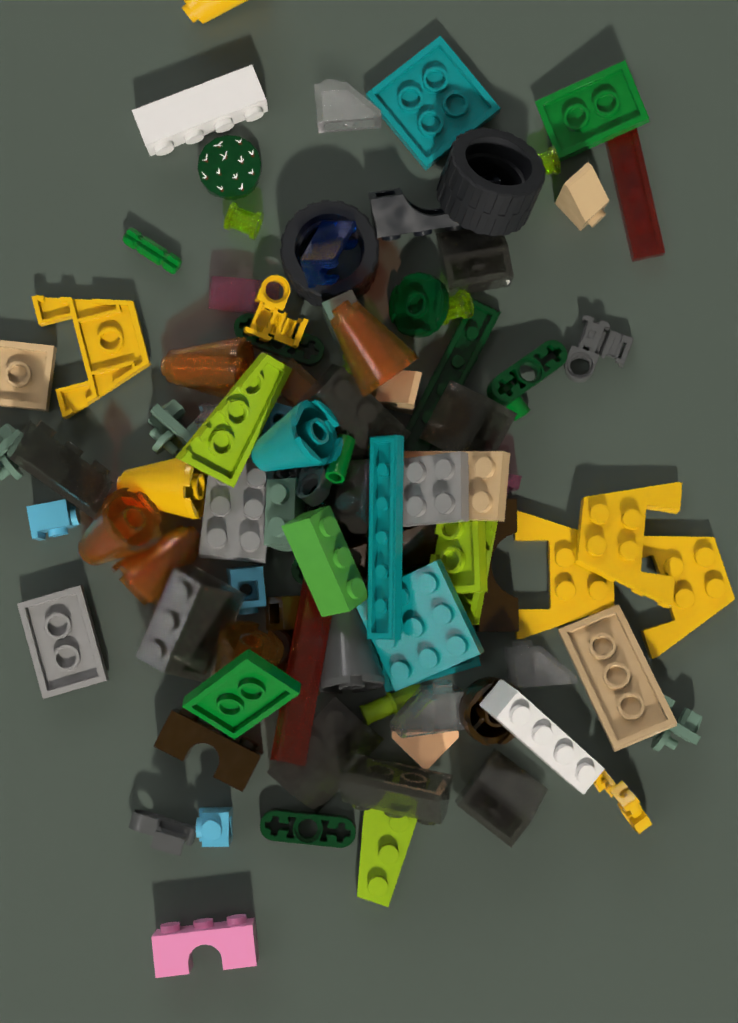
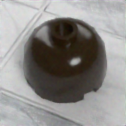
[458,677,524,746]

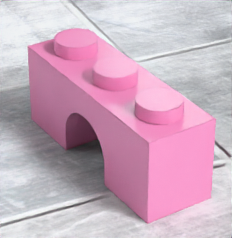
[151,914,259,978]

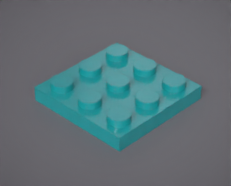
[366,35,501,171]
[356,559,484,692]

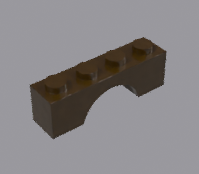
[476,499,519,632]

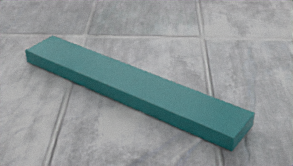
[367,435,404,640]

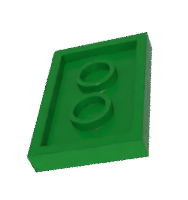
[535,60,650,162]
[182,649,301,739]

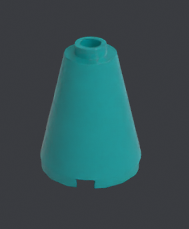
[251,400,343,472]

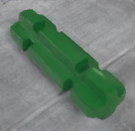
[122,228,182,274]

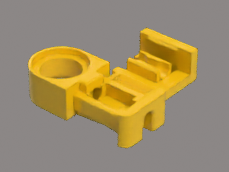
[243,275,308,349]
[593,769,652,834]

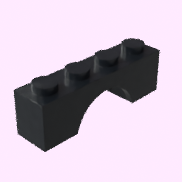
[368,173,501,241]

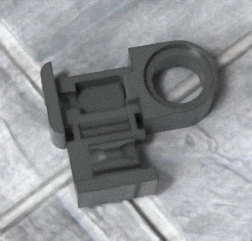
[565,315,634,383]
[276,464,332,507]
[128,809,196,856]

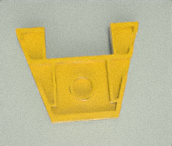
[31,295,151,419]
[575,482,682,608]
[514,511,615,639]
[640,536,735,659]

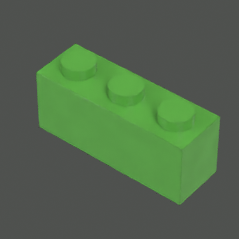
[281,505,368,617]

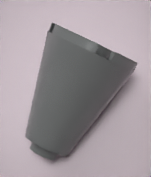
[318,608,385,694]

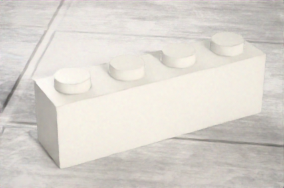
[132,65,268,156]
[479,679,605,795]

